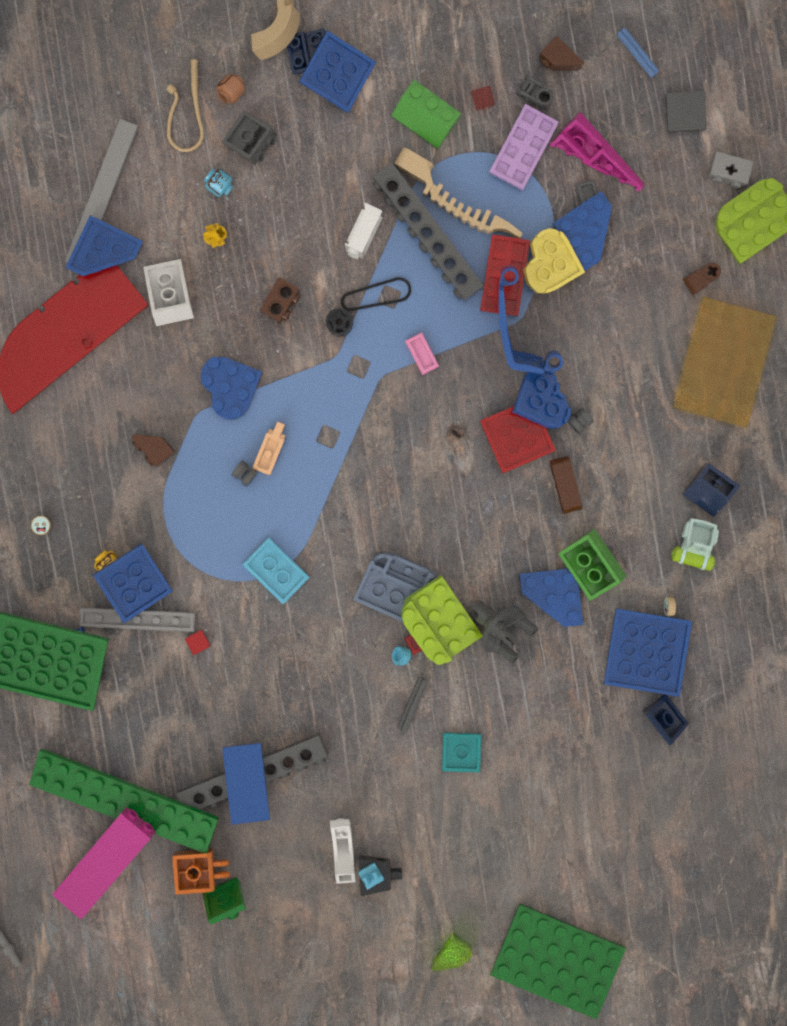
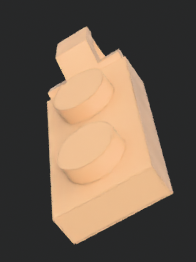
[252,422,286,476]

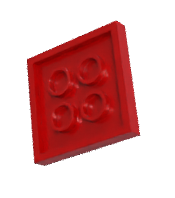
[480,406,556,474]

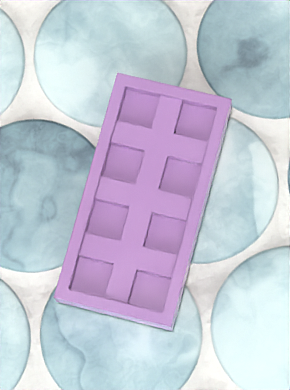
[489,104,559,191]

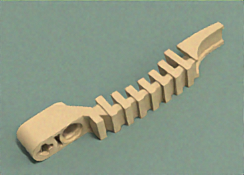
[394,147,523,239]

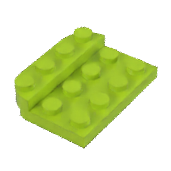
[715,178,787,265]
[401,575,483,665]

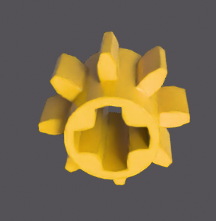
[203,223,227,248]

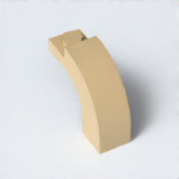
[251,0,300,60]

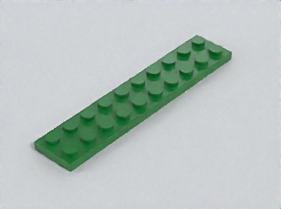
[29,748,219,853]

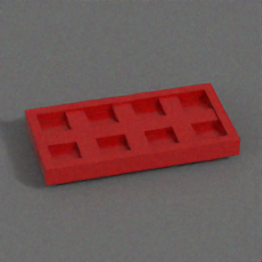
[480,234,530,317]

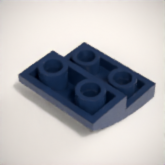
[287,28,325,75]

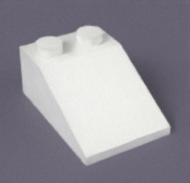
[143,259,194,326]

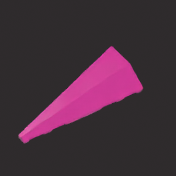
[550,112,644,191]

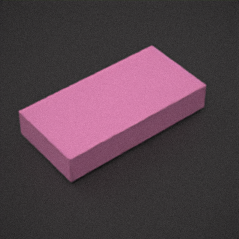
[405,332,439,375]

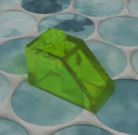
[431,933,473,971]

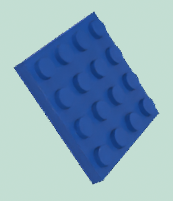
[603,608,692,697]

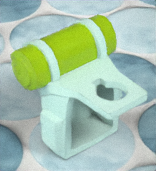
[671,518,719,571]

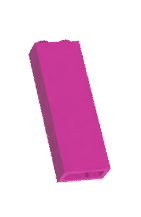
[52,807,156,919]

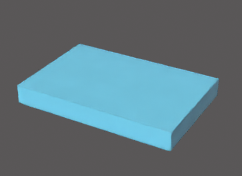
[242,537,310,604]

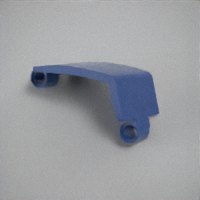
[498,265,563,374]

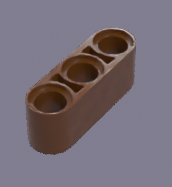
[549,456,583,514]

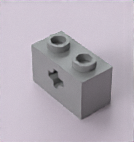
[707,151,754,189]

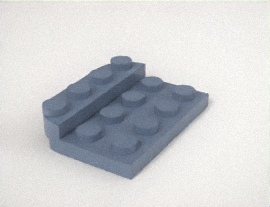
[353,552,438,622]

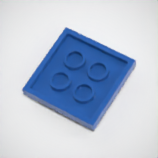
[298,30,376,113]
[92,543,173,623]

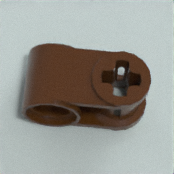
[682,263,721,295]

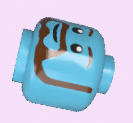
[204,168,233,197]

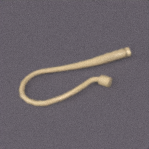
[166,59,204,152]

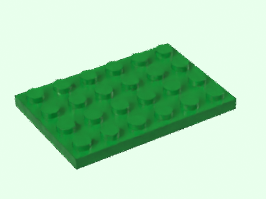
[0,612,109,711]
[490,903,626,1019]

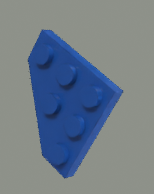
[553,191,612,271]
[65,215,143,277]
[519,568,583,627]

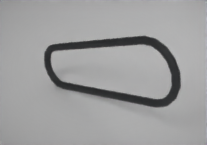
[341,277,411,311]

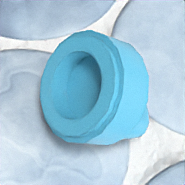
[392,646,412,666]

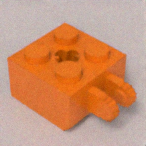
[172,848,230,895]

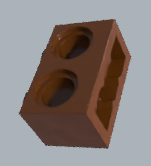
[260,277,301,324]

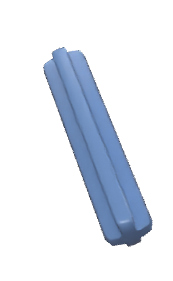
[617,28,659,78]

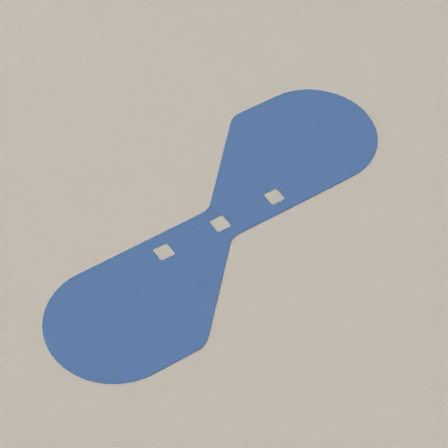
[163,152,555,582]

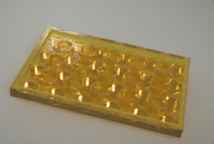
[672,297,777,428]

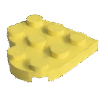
[523,228,585,294]

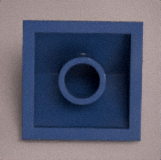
[642,694,689,745]

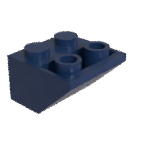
[682,463,740,517]

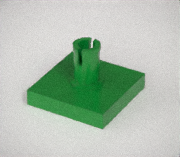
[202,877,246,925]

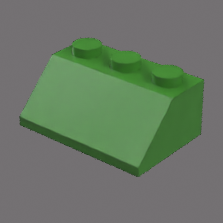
[391,80,461,150]
[558,528,626,601]

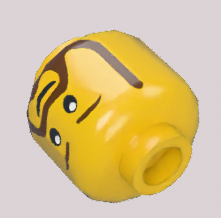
[94,550,119,571]

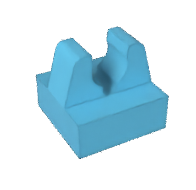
[358,862,384,890]

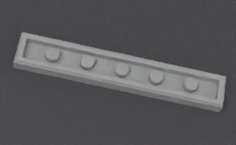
[79,607,196,632]

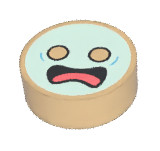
[31,516,52,535]
[663,597,676,616]

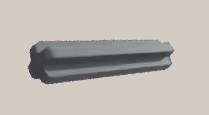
[397,677,428,732]

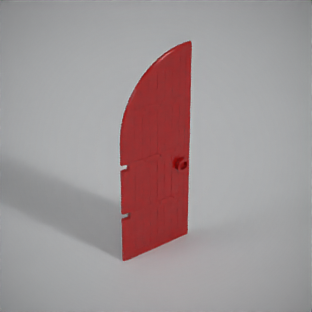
[0,266,149,414]

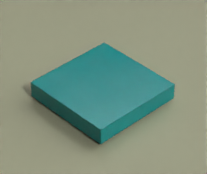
[442,732,482,773]

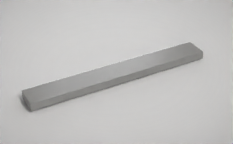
[65,119,139,263]

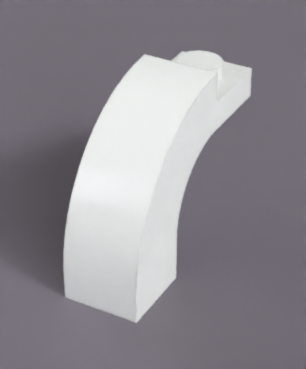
[330,818,356,884]

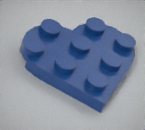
[201,357,263,420]
[512,370,571,429]

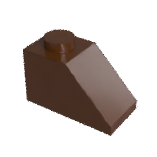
[539,36,584,71]

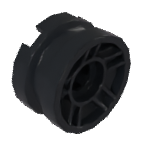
[326,308,353,337]

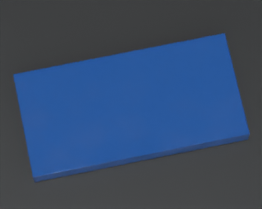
[222,742,270,825]

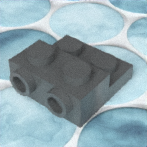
[222,111,278,166]

